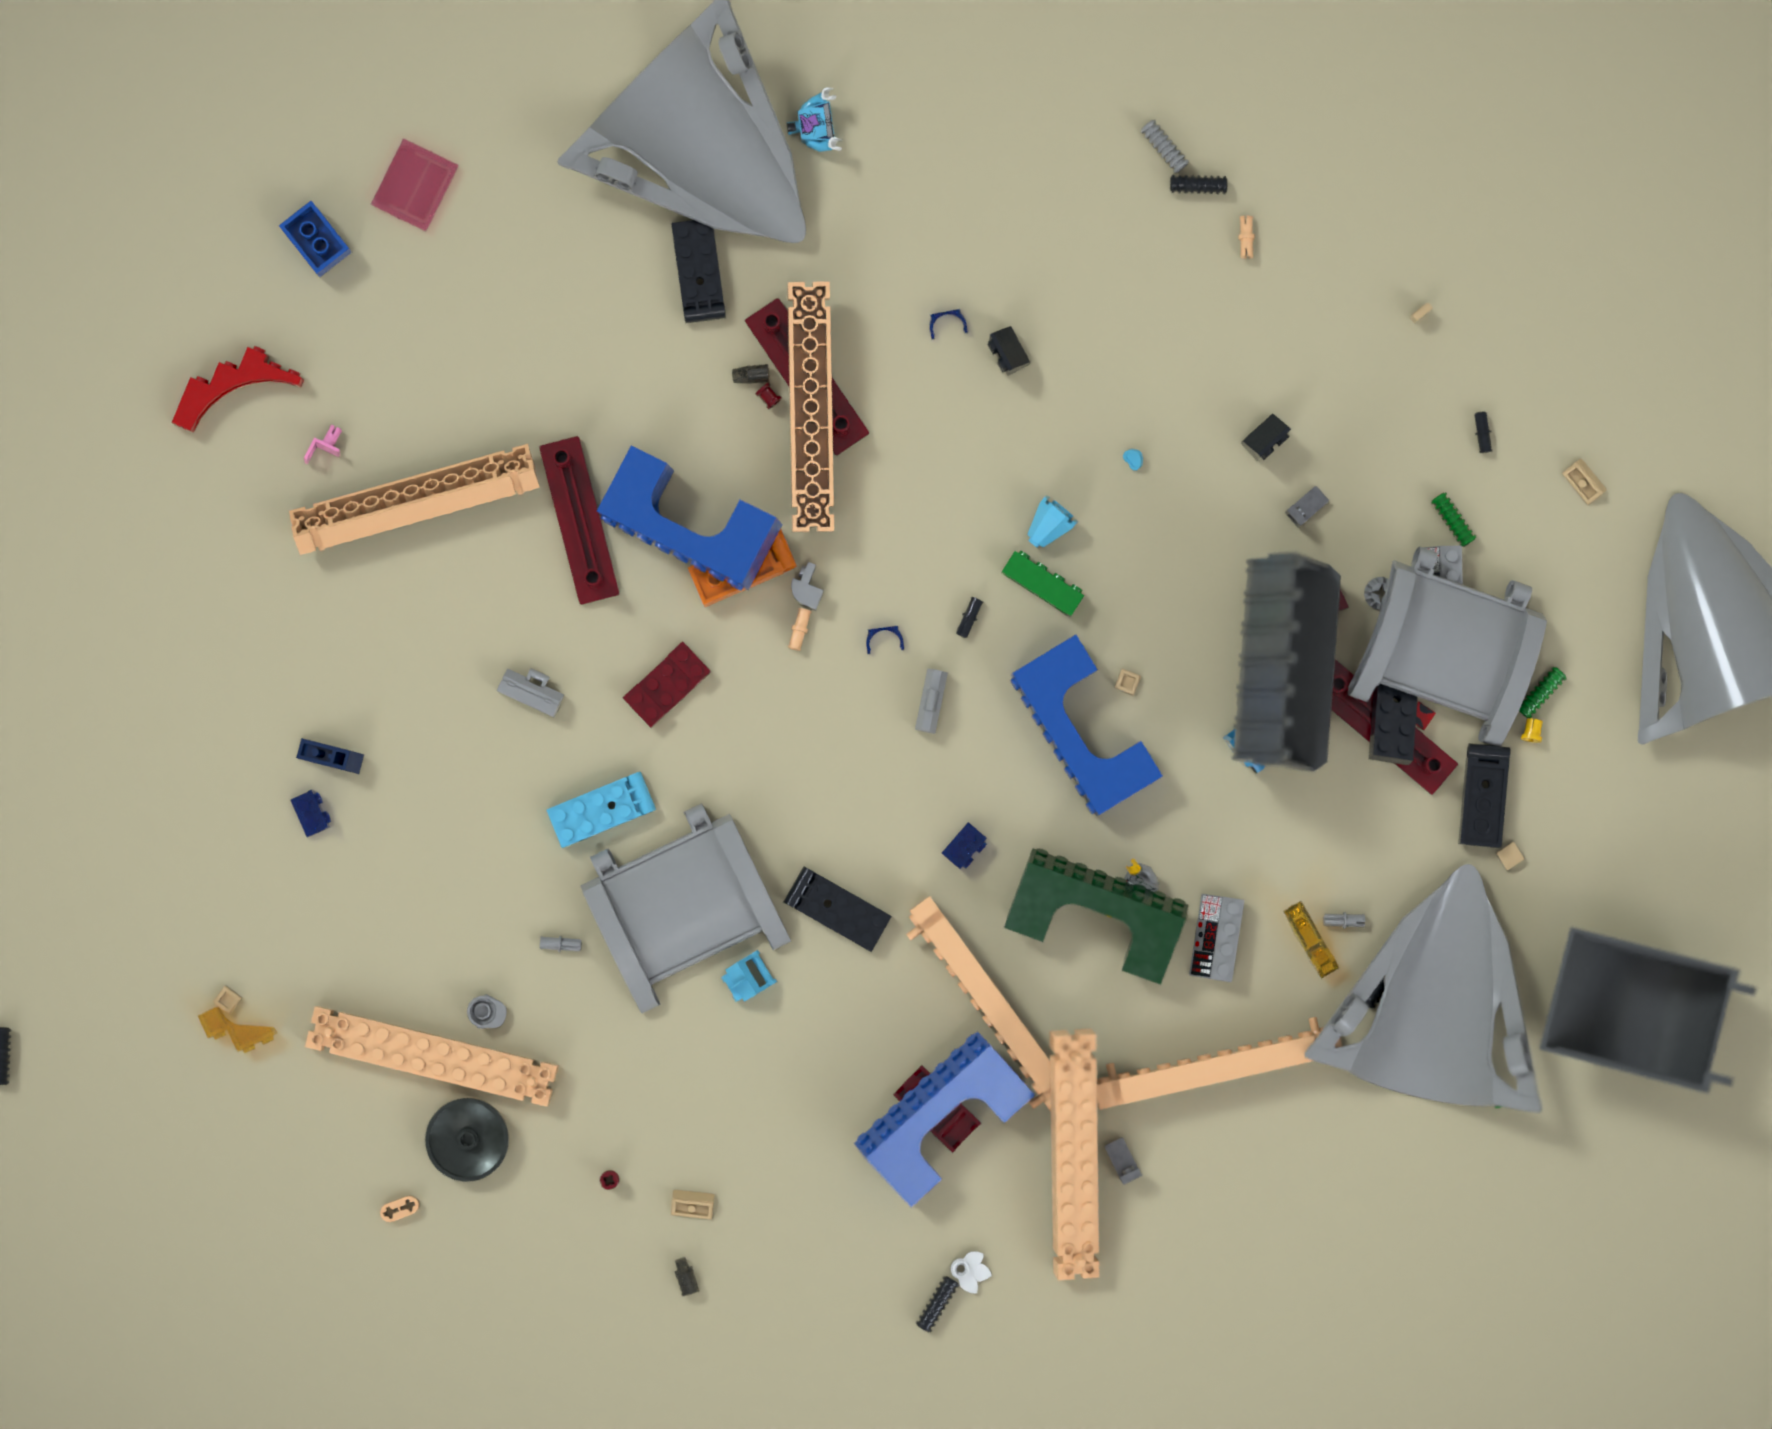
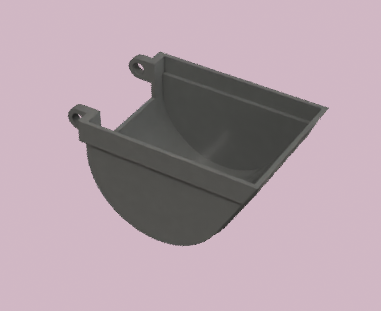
[1539,927,1757,1094]

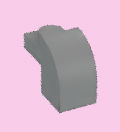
[791,562,824,611]

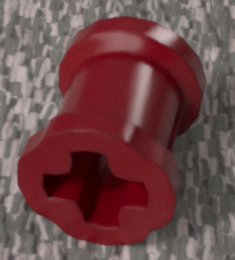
[755,382,782,410]
[600,1170,619,1190]

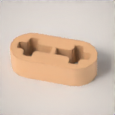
[380,1196,419,1222]

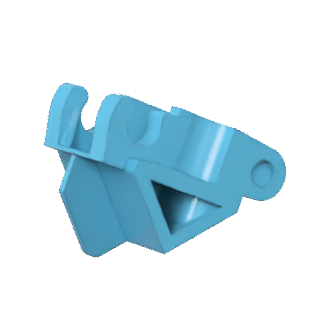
[721,950,777,1002]

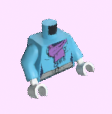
[787,87,842,152]

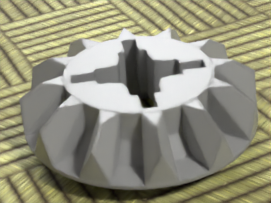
[1364,577,1389,610]

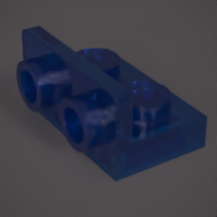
[290,789,331,838]
[941,822,987,869]

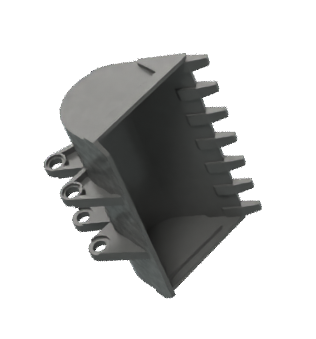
[1231,552,1341,772]

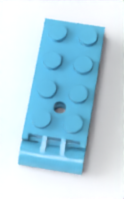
[546,771,656,848]

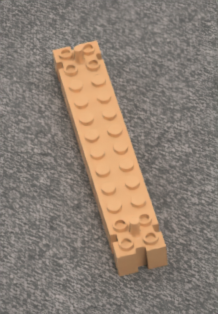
[787,282,834,532]
[289,444,540,555]
[906,896,1051,1111]
[305,1006,559,1107]
[1097,1017,1342,1110]
[1050,1028,1099,1280]

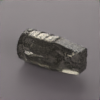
[732,364,770,384]
[674,1257,700,1296]

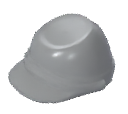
[467,994,507,1029]

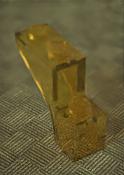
[1283,901,1339,979]
[198,1007,278,1054]

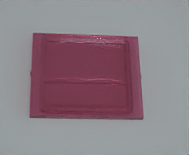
[371,138,459,231]

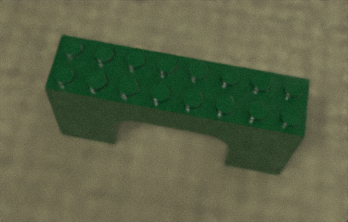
[1004,848,1189,985]

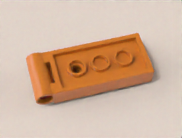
[687,529,797,607]

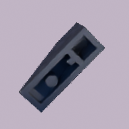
[296,738,364,774]

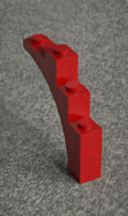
[171,346,304,433]

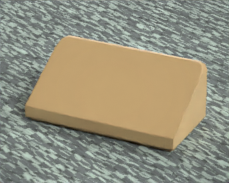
[1562,458,1607,505]
[671,1190,715,1219]

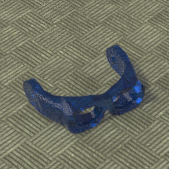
[929,309,968,340]
[866,626,904,655]

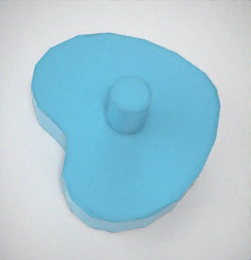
[1123,449,1143,470]

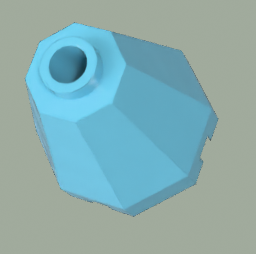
[1027,495,1078,548]

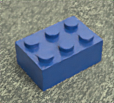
[279,201,352,277]

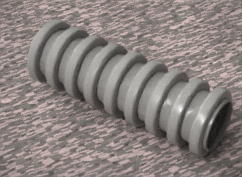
[1141,120,1189,173]

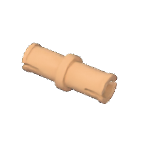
[1238,216,1255,259]
[788,608,812,651]

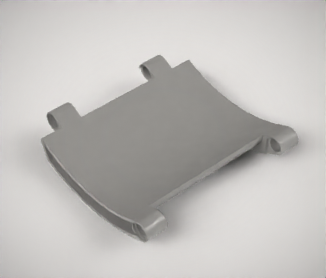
[1348,546,1547,746]
[581,803,791,1013]

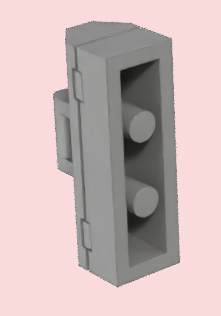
[497,668,564,718]
[915,669,948,734]

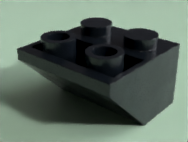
[987,326,1030,376]
[1241,413,1291,461]

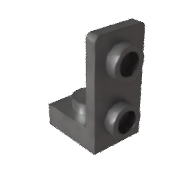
[1285,486,1329,528]
[1105,1138,1142,1185]

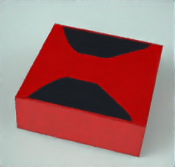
[1416,702,1436,730]

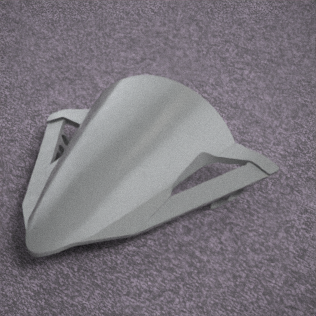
[557,0,806,243]
[1638,493,1772,745]
[1305,864,1542,1113]

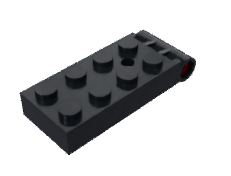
[671,220,726,324]
[1369,683,1418,765]
[1458,743,1511,848]
[783,866,892,952]

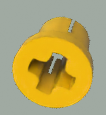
[1521,718,1543,743]

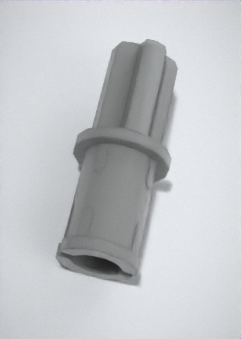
[1323,912,1365,929]
[540,936,582,952]

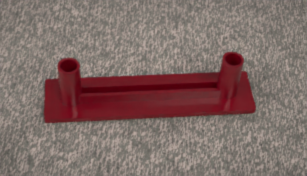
[745,298,869,456]
[539,436,620,605]
[1331,659,1458,795]

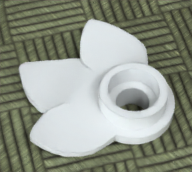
[951,1251,992,1293]

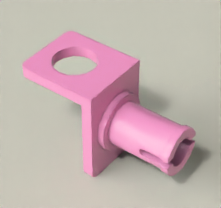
[304,425,342,464]

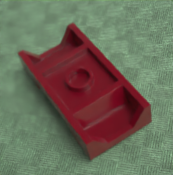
[622,641,711,728]
[893,1065,981,1153]

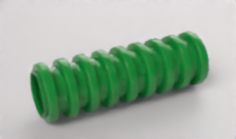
[1431,492,1476,547]
[1519,667,1567,718]

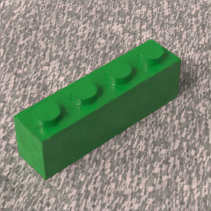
[1001,550,1085,617]

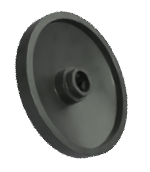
[425,1098,509,1182]

